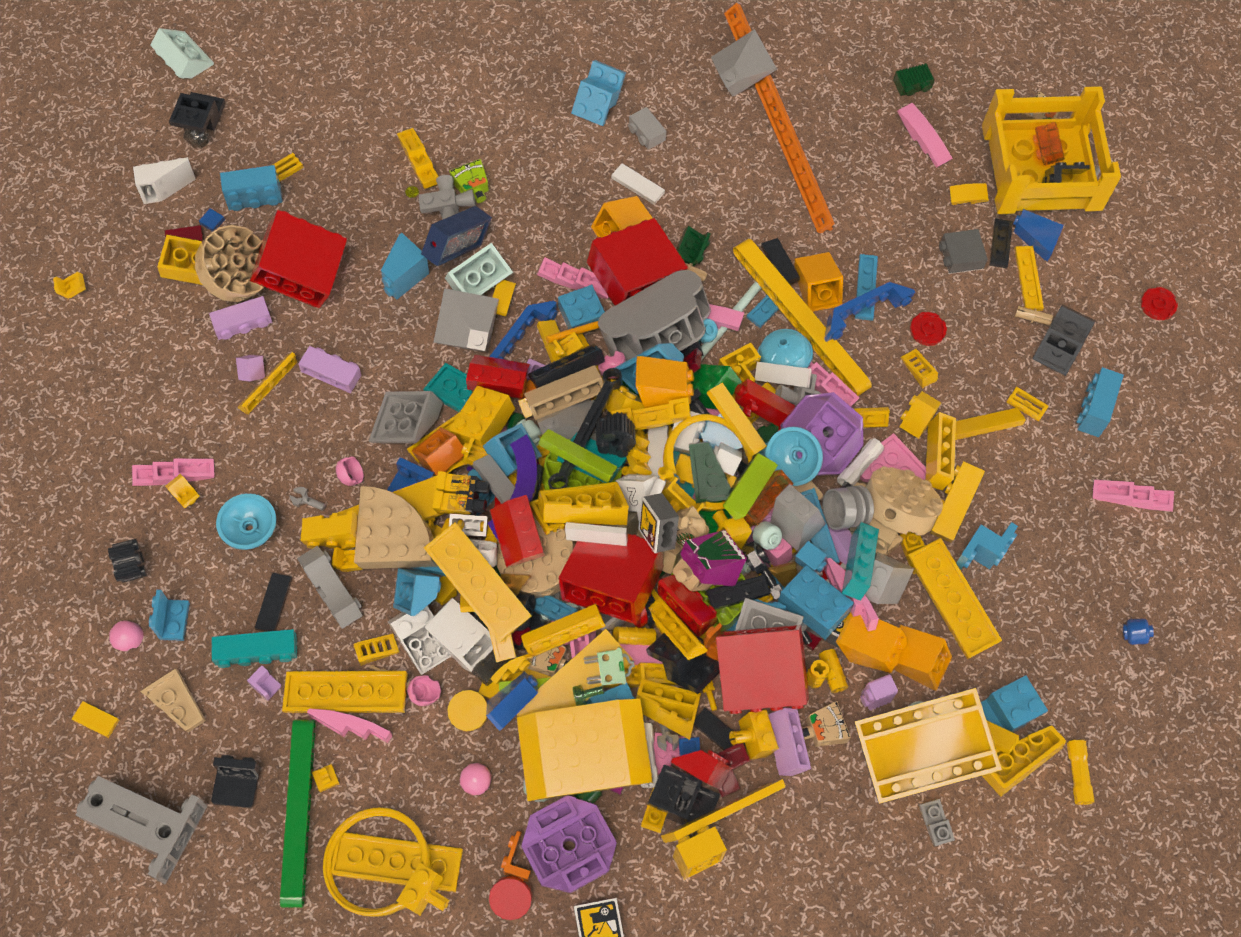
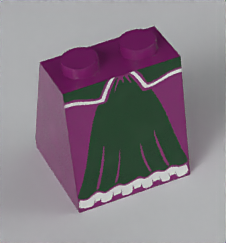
[680,530,747,586]

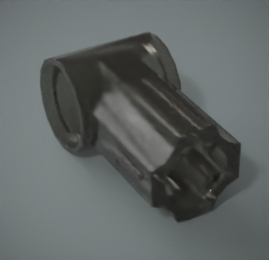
[471,651,511,686]

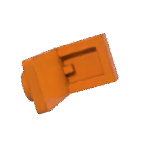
[703,623,723,661]
[501,831,531,882]

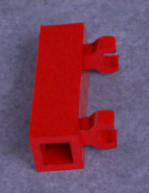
[735,378,795,431]

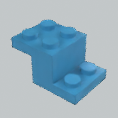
[571,60,626,126]
[956,522,1018,570]
[981,675,1048,733]

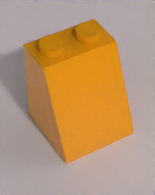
[591,196,652,237]
[794,252,843,312]
[636,356,694,408]
[836,612,907,673]
[893,625,952,691]

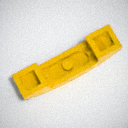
[612,397,691,430]

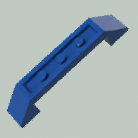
[824,282,916,342]
[489,301,558,359]

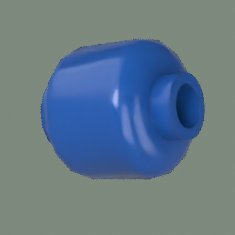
[1123,619,1154,645]

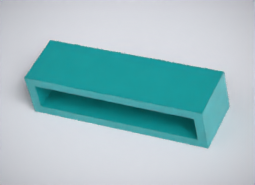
[842,522,879,601]
[212,629,297,668]

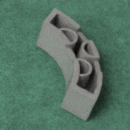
[297,546,363,629]

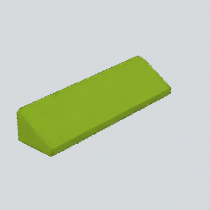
[538,429,617,483]
[723,453,778,520]

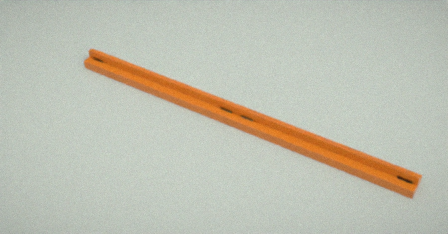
[724,3,835,233]

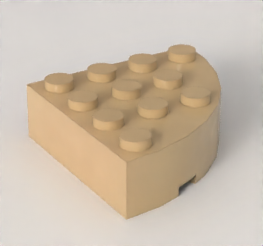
[354,486,438,569]

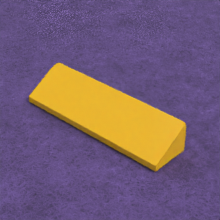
[238,352,297,414]
[955,408,1026,440]
[649,597,708,660]
[521,604,606,657]

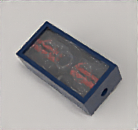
[421,206,492,266]

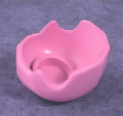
[598,351,626,379]
[336,457,364,486]
[109,620,143,651]
[407,675,441,706]
[460,763,492,795]

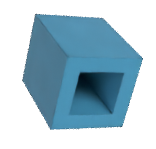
[795,541,827,573]

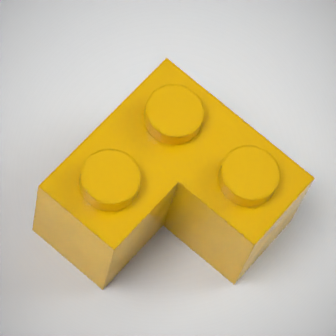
[718,343,761,382]

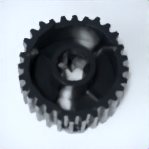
[596,412,636,458]
[108,538,147,583]

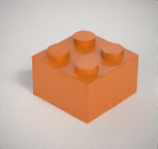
[412,427,464,476]

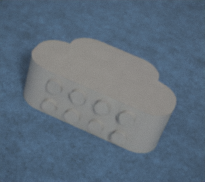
[598,270,711,361]

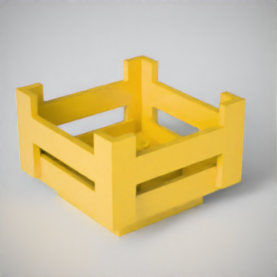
[982,87,1121,214]

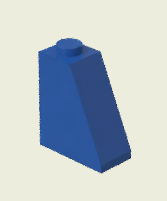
[1013,209,1064,261]
[486,671,538,731]

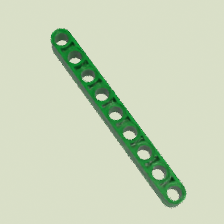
[280,719,316,908]

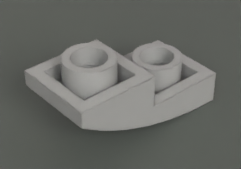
[918,799,955,846]

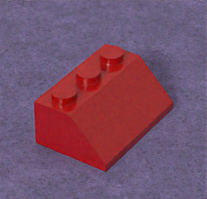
[466,355,530,399]
[490,495,545,568]
[658,574,717,637]
[671,750,732,790]

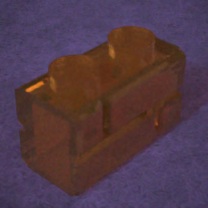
[1033,122,1065,166]

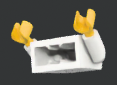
[616,466,674,521]

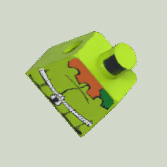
[449,159,489,203]

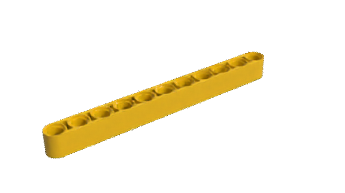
[733,239,872,396]

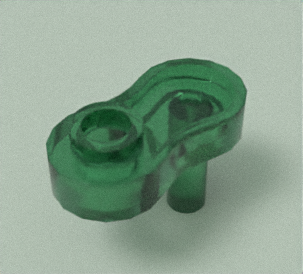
[573,685,604,706]

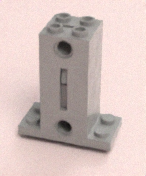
[76,776,208,884]

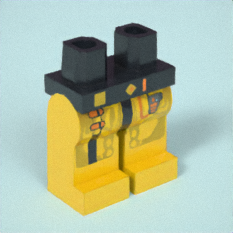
[432,471,490,516]

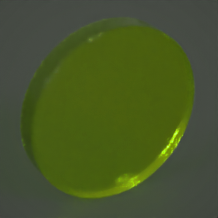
[405,186,419,198]

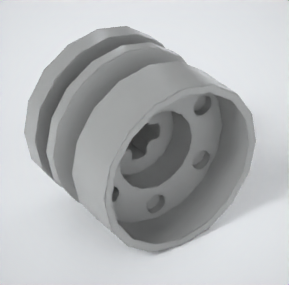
[822,485,874,530]

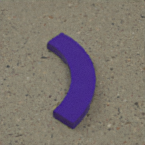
[487,434,538,541]

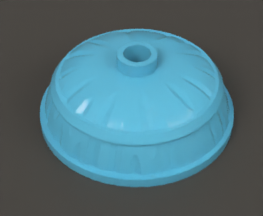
[758,329,813,368]
[765,427,823,486]
[216,494,276,550]

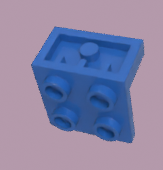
[387,457,435,492]

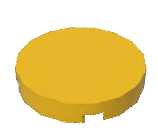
[448,690,487,732]

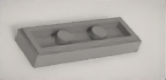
[472,454,515,504]

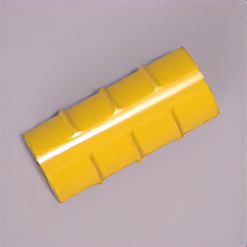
[613,626,656,646]
[818,649,849,693]
[807,660,829,688]

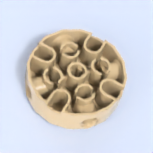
[195,225,264,302]
[865,466,943,535]
[497,516,576,598]

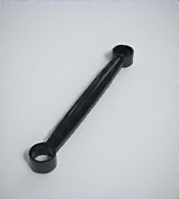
[548,368,623,490]

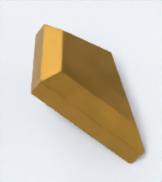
[768,561,799,588]
[500,573,531,596]

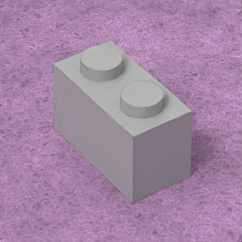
[628,107,666,150]

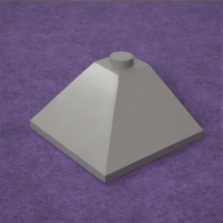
[711,29,777,96]
[433,288,499,353]
[369,391,443,443]
[537,398,596,439]
[735,597,804,630]

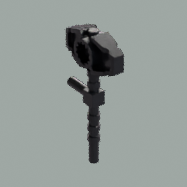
[741,541,812,645]

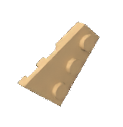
[140,669,206,732]

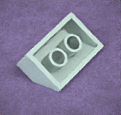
[151,28,214,79]
[445,243,513,295]

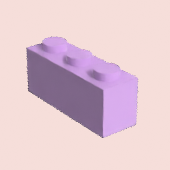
[209,296,272,340]
[299,346,361,393]
[768,708,811,776]

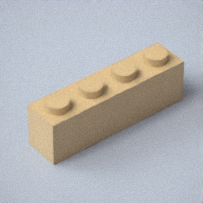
[524,365,604,420]

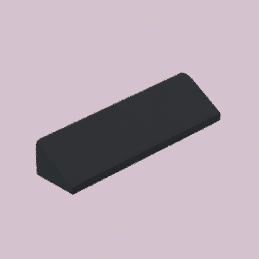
[528,344,605,389]

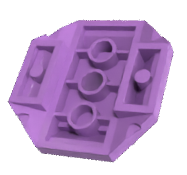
[781,392,863,476]
[521,795,617,893]

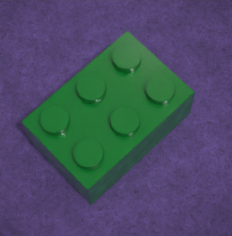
[691,364,742,410]

